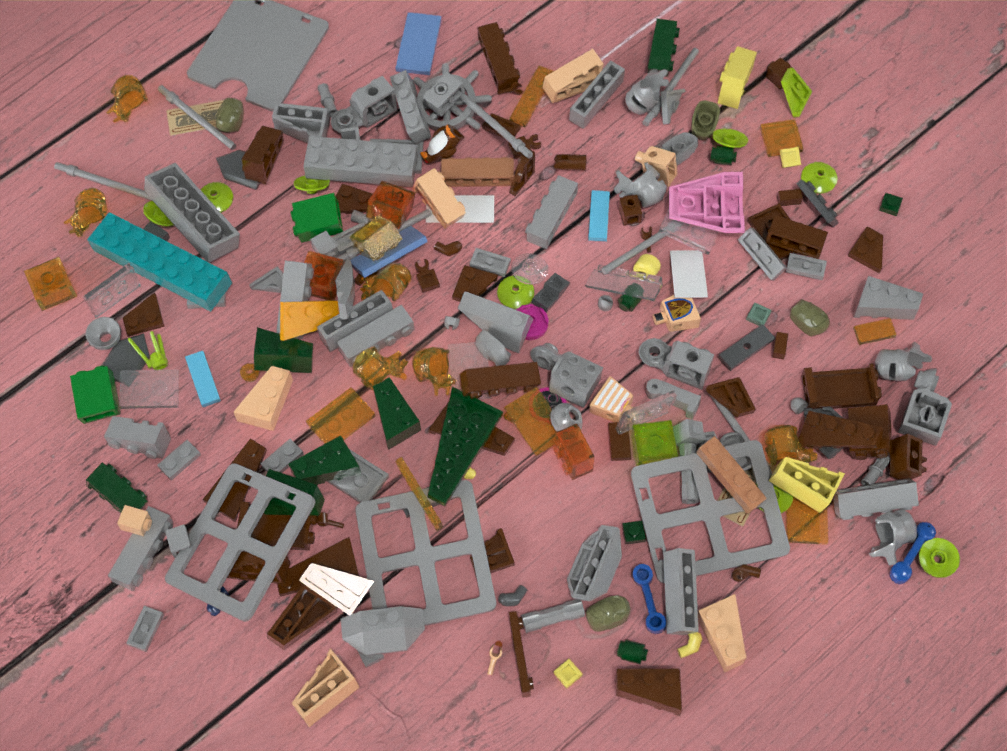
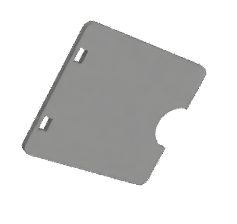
[187,0,329,111]

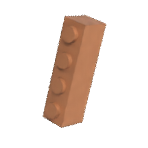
[441,157,514,187]
[697,436,767,515]

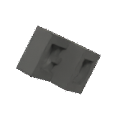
[532,273,570,313]

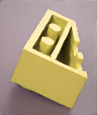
[718,46,757,109]
[769,457,845,513]

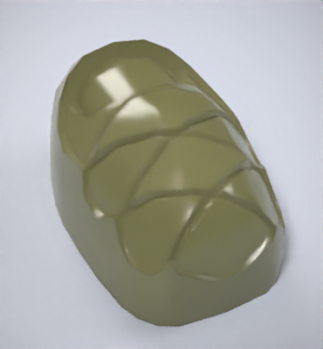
[216,98,244,132]
[691,100,720,140]
[790,299,830,337]
[586,595,631,632]

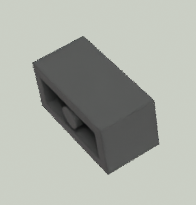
[143,221,170,241]

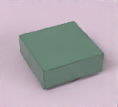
[746,303,772,326]

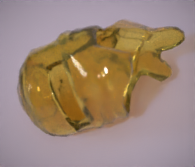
[106,74,148,123]
[63,188,108,237]
[360,262,412,301]
[353,346,408,391]
[412,347,456,396]
[764,424,817,465]

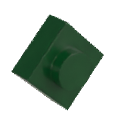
[879,192,903,216]
[622,521,646,545]

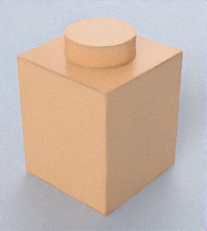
[117,505,152,536]

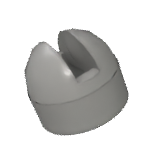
[598,295,613,311]
[444,316,460,330]
[791,397,808,414]

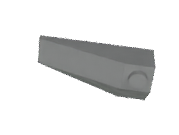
[458,291,533,353]

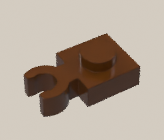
[508,134,541,159]
[415,259,440,293]

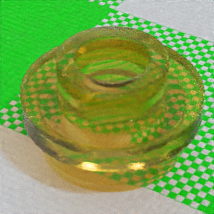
[240,363,259,382]

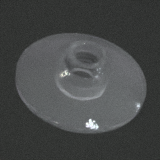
[511,253,548,285]

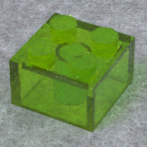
[631,420,678,466]

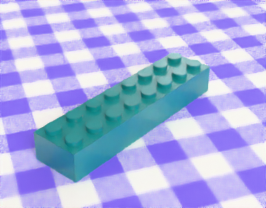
[87,212,232,312]

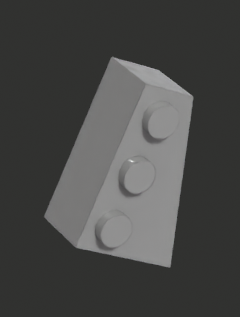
[272,103,330,143]
[854,276,923,320]
[104,416,171,459]

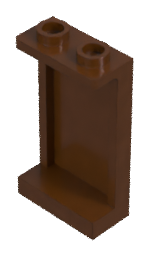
[801,363,882,409]
[237,502,317,551]

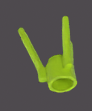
[128,331,168,371]

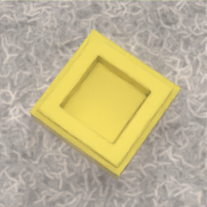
[780,147,801,168]
[553,659,583,689]

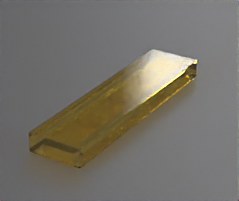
[509,66,554,128]
[396,457,443,531]

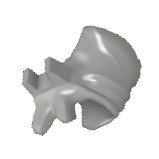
[625,69,669,115]
[614,162,667,208]
[875,342,932,381]
[869,510,917,566]

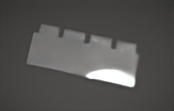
[585,265,663,301]

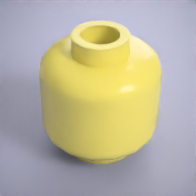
[633,254,661,281]

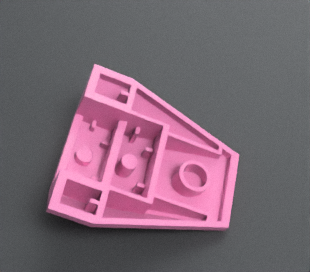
[669,172,745,233]

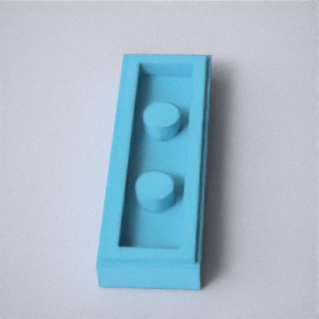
[588,190,610,242]
[185,351,221,407]

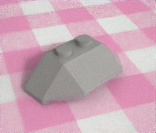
[567,525,622,601]
[341,606,425,656]

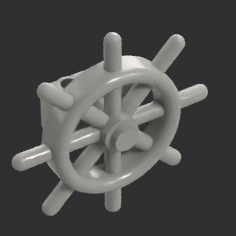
[413,63,492,131]

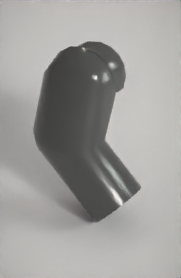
[498,585,528,607]

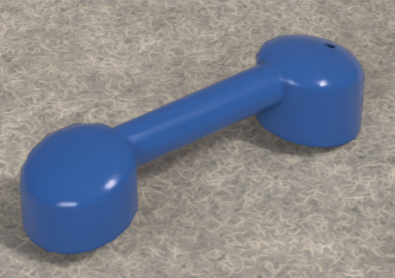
[890,522,936,584]
[633,564,666,634]

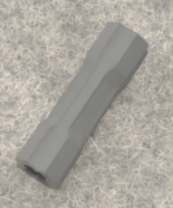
[679,443,699,504]
[521,599,585,633]

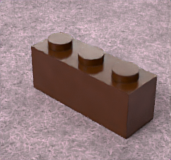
[766,215,828,260]

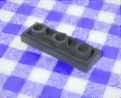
[796,180,839,227]
[718,324,775,371]

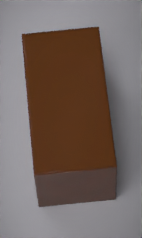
[777,189,803,206]
[772,332,788,360]

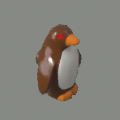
[420,124,465,164]

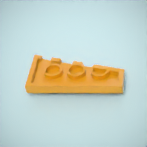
[280,300,340,341]

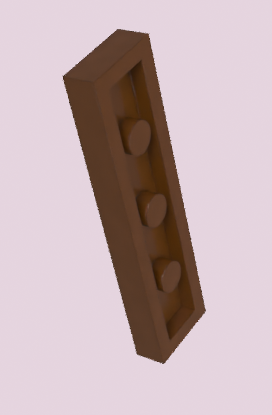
[509,611,534,698]

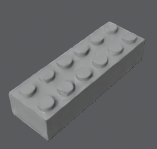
[303,136,418,187]
[144,163,240,262]

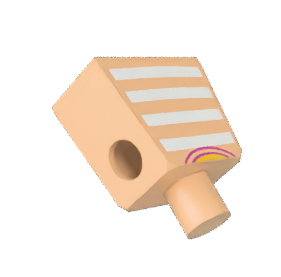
[589,376,639,422]

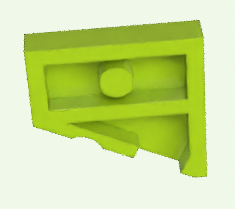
[781,68,812,118]

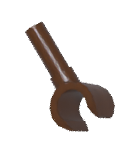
[497,82,523,95]
[641,226,652,253]
[317,512,344,528]

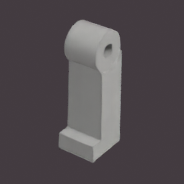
[646,379,701,420]

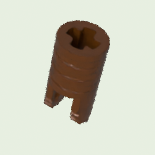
[554,154,587,171]

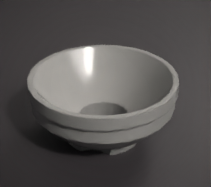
[86,317,121,350]
[550,403,583,438]

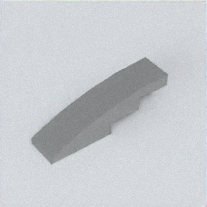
[335,259,355,320]

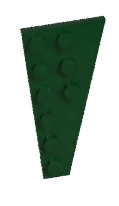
[428,387,503,506]

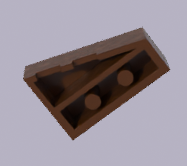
[241,125,284,184]
[267,584,338,650]

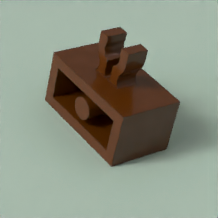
[890,434,927,480]

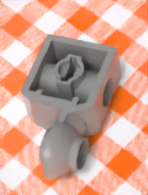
[331,76,397,133]
[639,338,714,390]
[530,343,603,408]
[898,368,952,446]

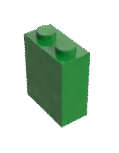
[290,193,344,243]
[70,366,121,424]

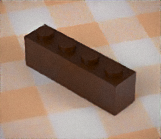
[477,22,520,90]
[459,362,541,399]

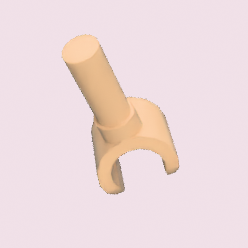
[487,645,503,675]

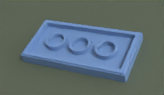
[396,12,442,75]
[351,226,427,277]

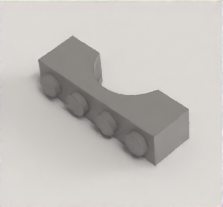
[390,70,431,144]

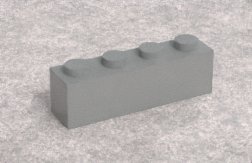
[569,60,625,129]
[525,175,578,249]
[276,260,314,339]
[317,290,393,352]
[337,304,415,367]
[833,478,919,520]
[108,506,173,591]
[663,548,699,635]

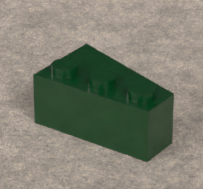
[647,18,680,77]
[254,327,313,373]
[373,377,421,450]
[288,435,362,485]
[86,462,148,513]
[264,469,325,516]

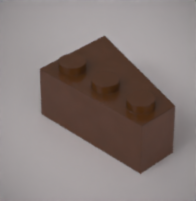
[227,544,291,584]
[616,669,682,716]

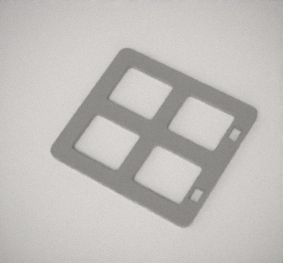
[631,440,790,583]
[165,464,315,622]
[355,480,497,626]

